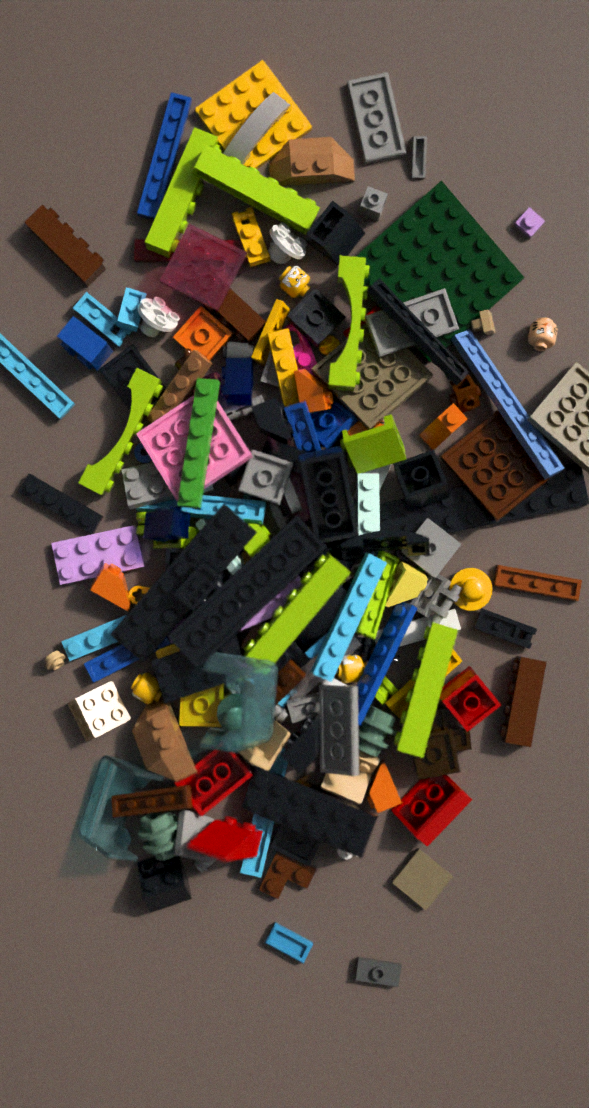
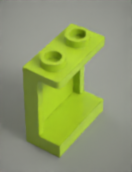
[340,414,406,474]

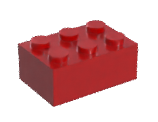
[174,738,253,817]

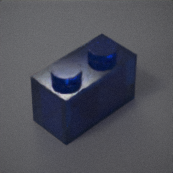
[221,357,253,406]
[143,506,191,542]

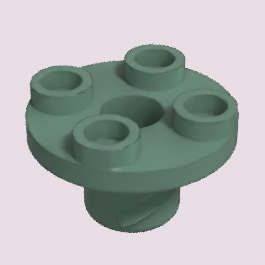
[217,694,260,736]

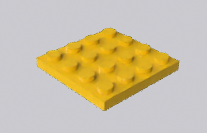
[195,60,312,169]

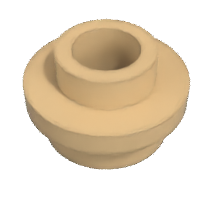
[44,651,66,670]

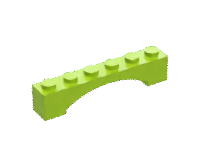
[328,255,369,391]
[78,368,163,495]

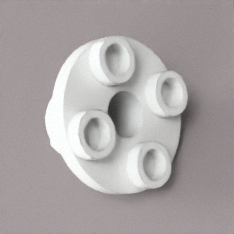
[268,222,307,264]
[138,297,180,337]

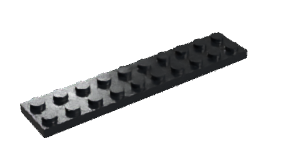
[379,463,589,533]

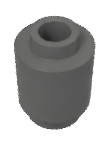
[223,342,254,364]

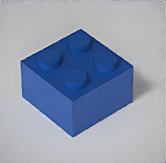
[57,316,113,371]

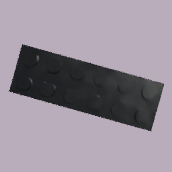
[241,766,378,858]

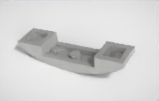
[223,92,290,165]

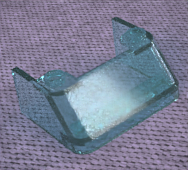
[200,653,278,752]
[78,755,164,861]

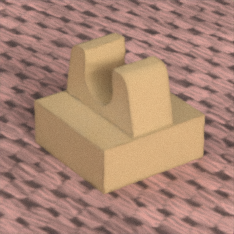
[471,309,496,335]

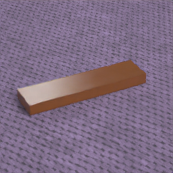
[493,565,582,601]

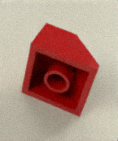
[440,666,501,732]

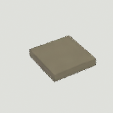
[392,848,453,910]

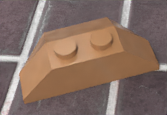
[269,137,355,186]
[132,696,197,782]

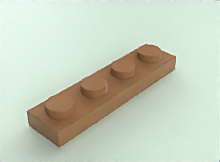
[147,350,213,423]

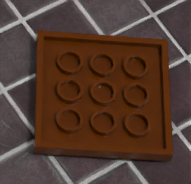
[440,411,553,522]

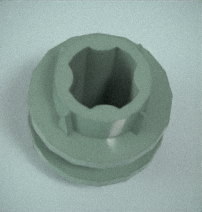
[358,705,397,757]
[138,811,179,861]

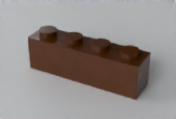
[24,204,106,287]
[186,264,266,344]
[500,656,547,747]

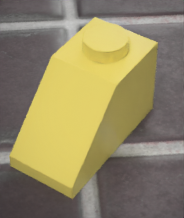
[385,561,428,607]

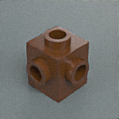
[449,375,482,413]

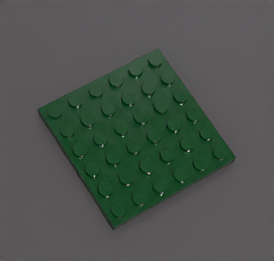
[356,180,525,363]

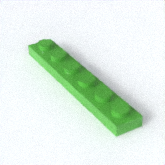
[177,378,220,509]

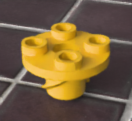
[449,568,492,611]

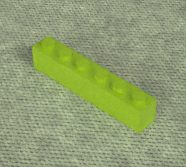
[145,127,221,258]
[192,145,320,235]
[243,552,351,674]
[394,622,458,758]

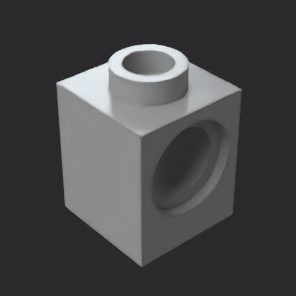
[359,186,388,221]

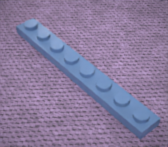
[451,329,564,479]

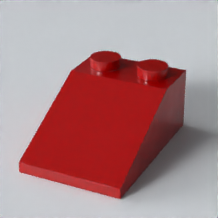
[187,816,263,861]

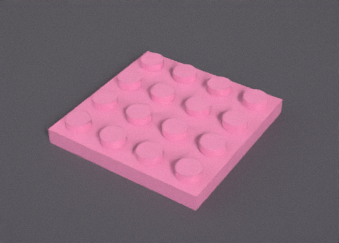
[136,395,253,502]

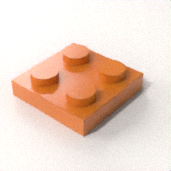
[173,306,233,361]

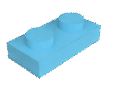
[116,287,147,332]

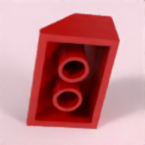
[391,775,472,847]

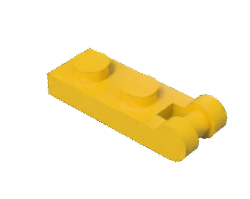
[231,207,270,267]

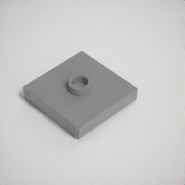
[238,449,294,505]
[401,518,461,578]
[174,810,214,863]

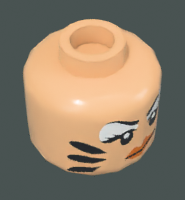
[528,317,558,351]

